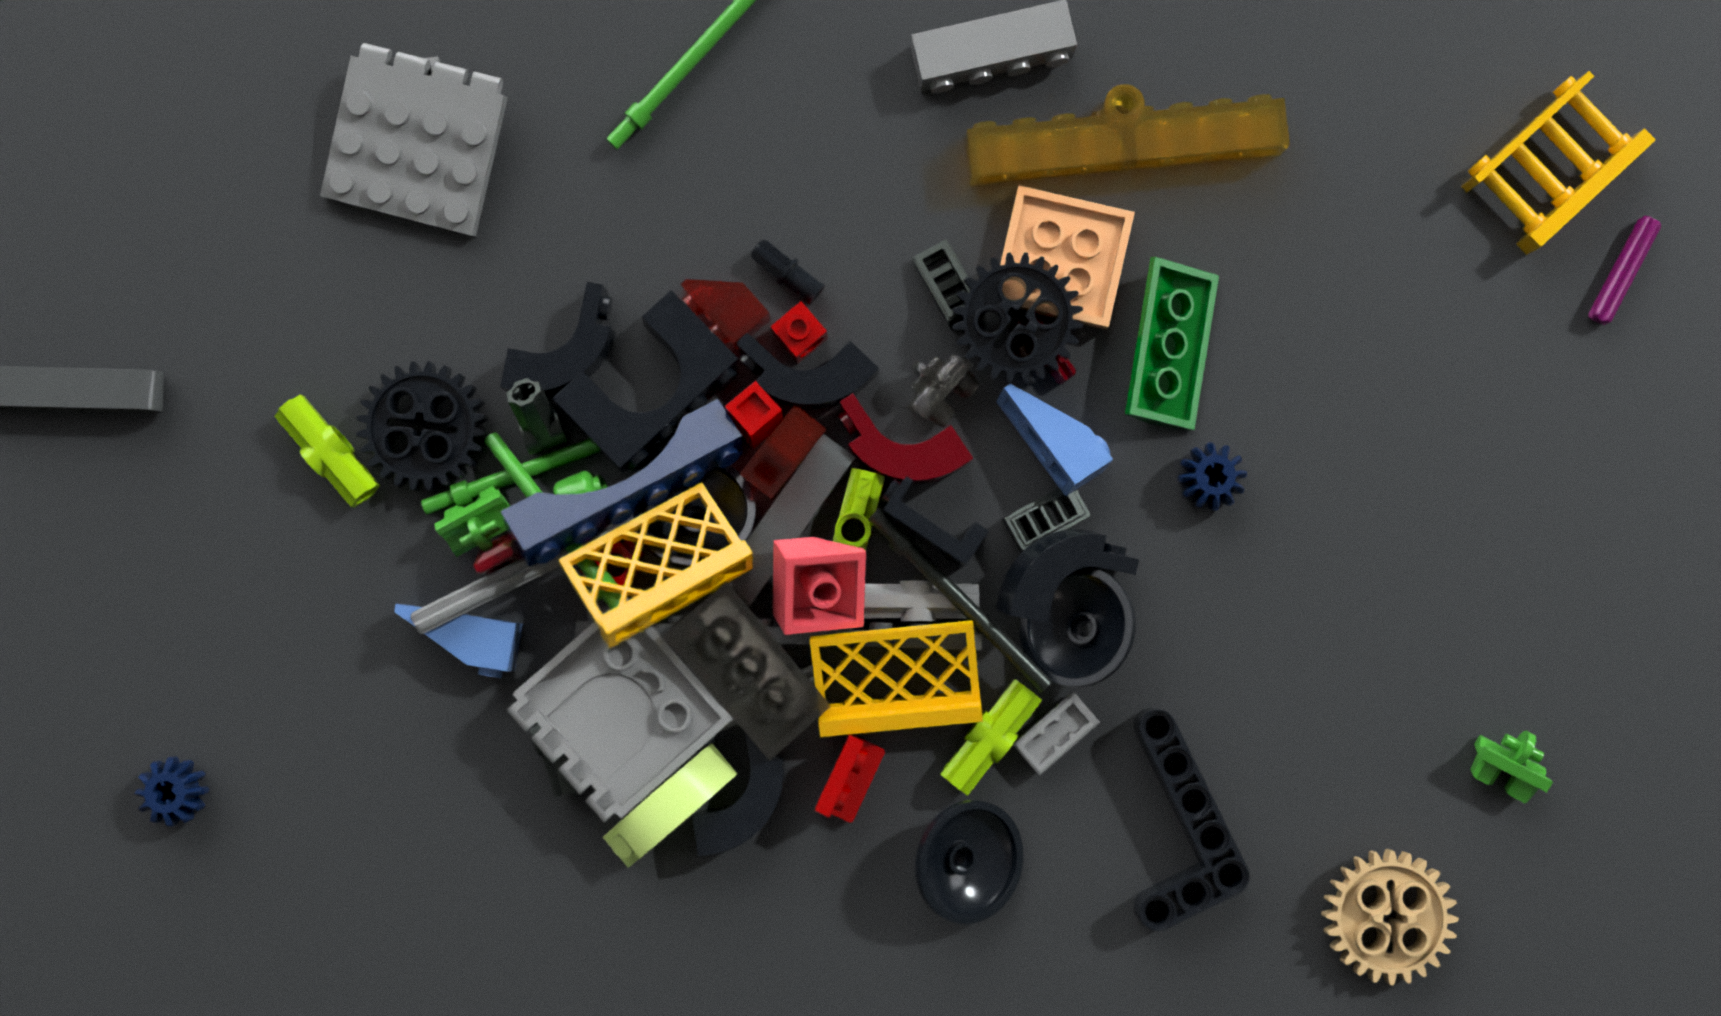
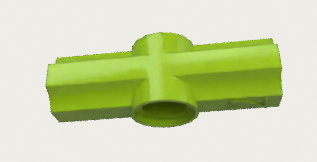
[274,394,380,508]
[833,468,885,551]
[940,679,1042,796]

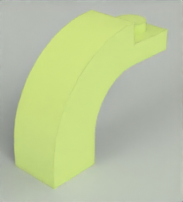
[603,743,738,868]

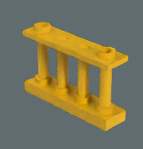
[1462,71,1656,255]

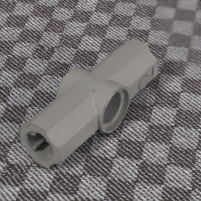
[864,581,979,621]

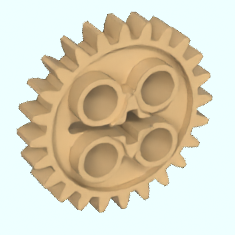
[1321,849,1459,985]

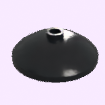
[634,466,756,568]
[1019,567,1136,687]
[915,800,1024,924]

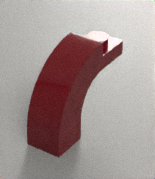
[837,393,973,484]

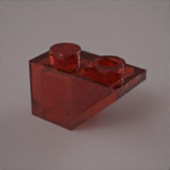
[680,279,771,350]
[740,404,827,499]

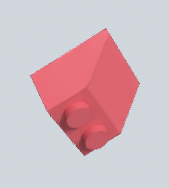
[773,537,866,635]

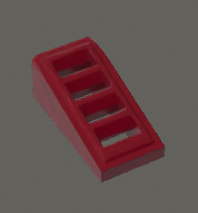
[473,533,523,575]

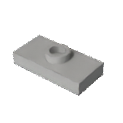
[1013,691,1100,776]

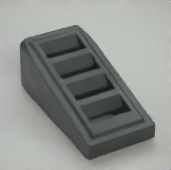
[912,239,986,331]
[1002,488,1091,554]

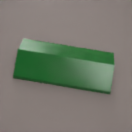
[1125,256,1219,430]

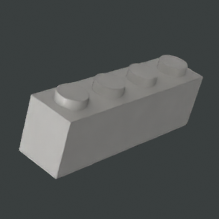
[910,0,1077,93]

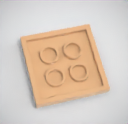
[1000,186,1135,330]

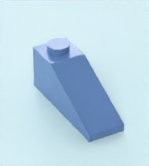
[996,384,1113,496]
[394,604,523,678]

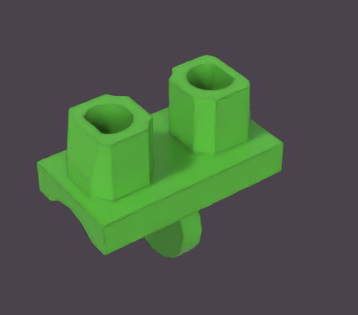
[435,486,510,557]
[1470,731,1553,803]

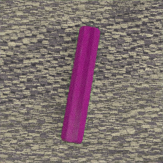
[1588,216,1661,325]

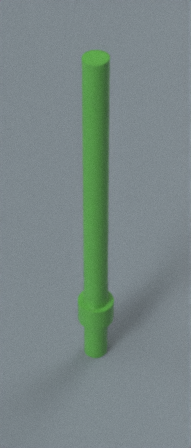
[606,0,756,150]
[484,432,621,610]
[421,439,600,515]

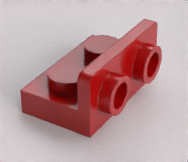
[814,734,885,823]

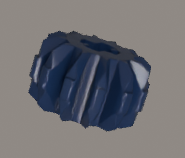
[1177,442,1247,511]
[134,756,210,827]

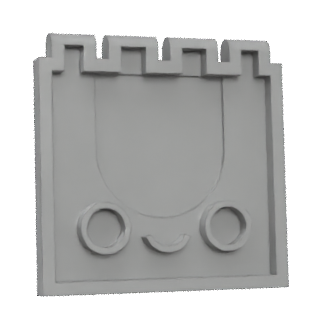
[320,43,508,236]
[507,598,734,822]

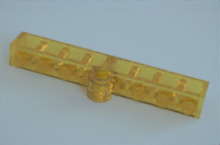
[965,84,1290,185]

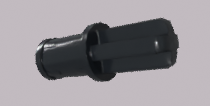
[751,239,825,305]

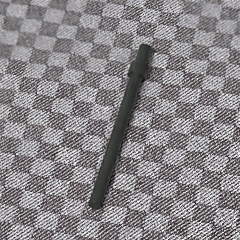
[868,508,1052,692]

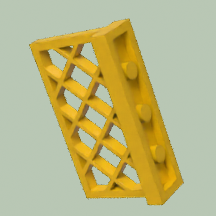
[558,482,753,649]
[810,620,983,737]

